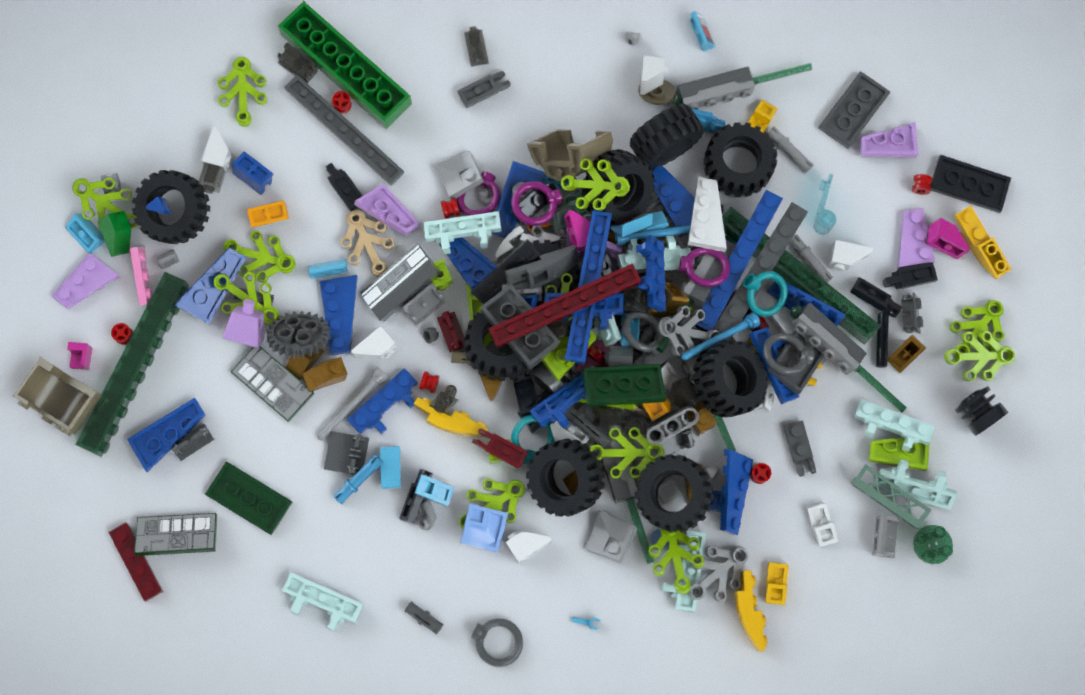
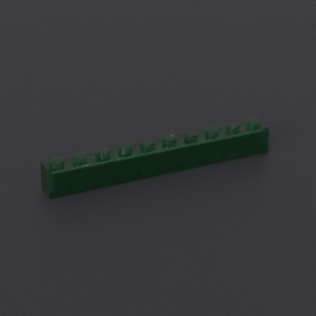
[722,206,881,345]
[75,272,189,457]

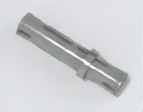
[767,126,814,173]
[789,234,833,285]

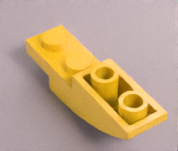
[953,205,1012,279]
[414,397,489,437]
[734,570,767,652]

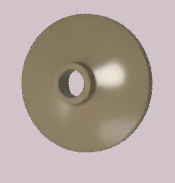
[638,80,675,105]

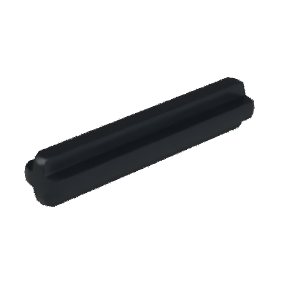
[876,312,889,368]

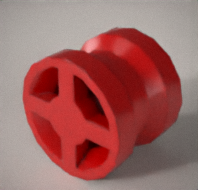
[332,91,352,114]
[912,174,933,195]
[440,198,460,219]
[111,323,134,345]
[419,371,440,394]
[750,463,772,484]

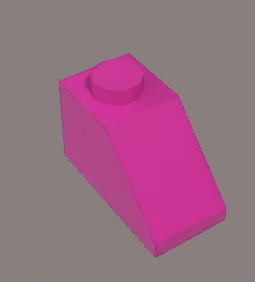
[564,210,591,252]
[927,218,970,259]

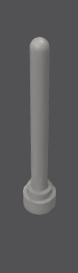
[317,367,388,441]

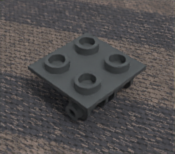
[650,408,695,457]
[324,431,370,475]

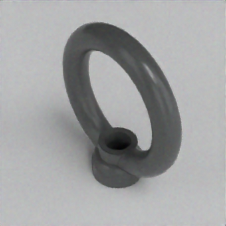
[622,310,666,357]
[763,333,814,375]
[471,618,523,667]

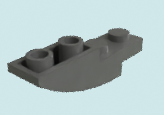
[505,245,578,289]

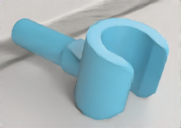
[572,617,600,630]

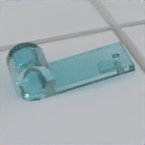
[814,174,836,235]

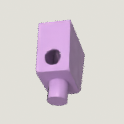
[223,299,264,348]

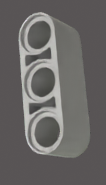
[646,406,699,445]

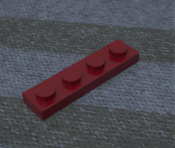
[108,523,164,602]

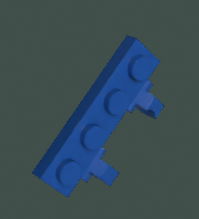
[636,235,666,312]
[545,293,624,330]
[749,327,800,404]
[530,366,595,429]
[347,368,418,435]

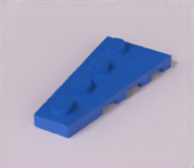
[320,275,358,356]
[767,281,846,326]
[127,398,206,473]

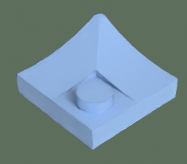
[460,504,508,552]

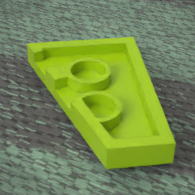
[542,330,596,382]
[868,438,930,472]

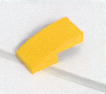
[748,100,778,133]
[765,561,789,605]

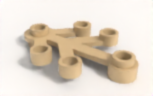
[340,210,395,277]

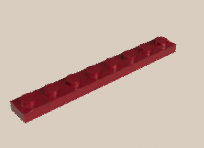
[489,263,641,348]

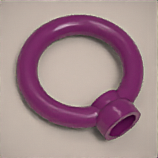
[457,171,500,216]
[511,181,562,226]
[679,247,730,287]

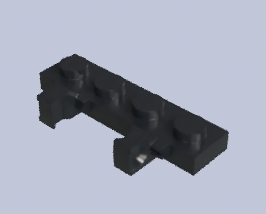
[471,238,541,305]

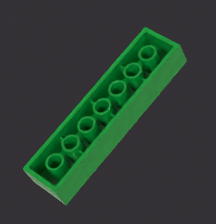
[278,1,412,129]

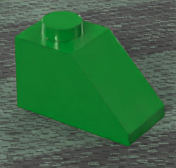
[98,211,131,257]

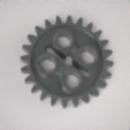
[267,311,330,359]

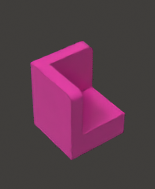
[67,342,92,370]

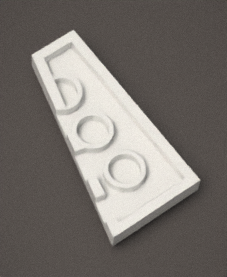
[688,177,727,252]

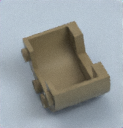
[527,129,613,181]
[13,357,102,436]

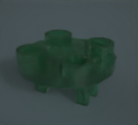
[913,525,953,564]

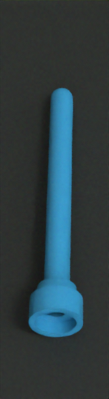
[615,225,690,246]
[681,312,760,360]

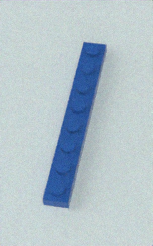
[695,190,783,331]
[565,210,612,364]

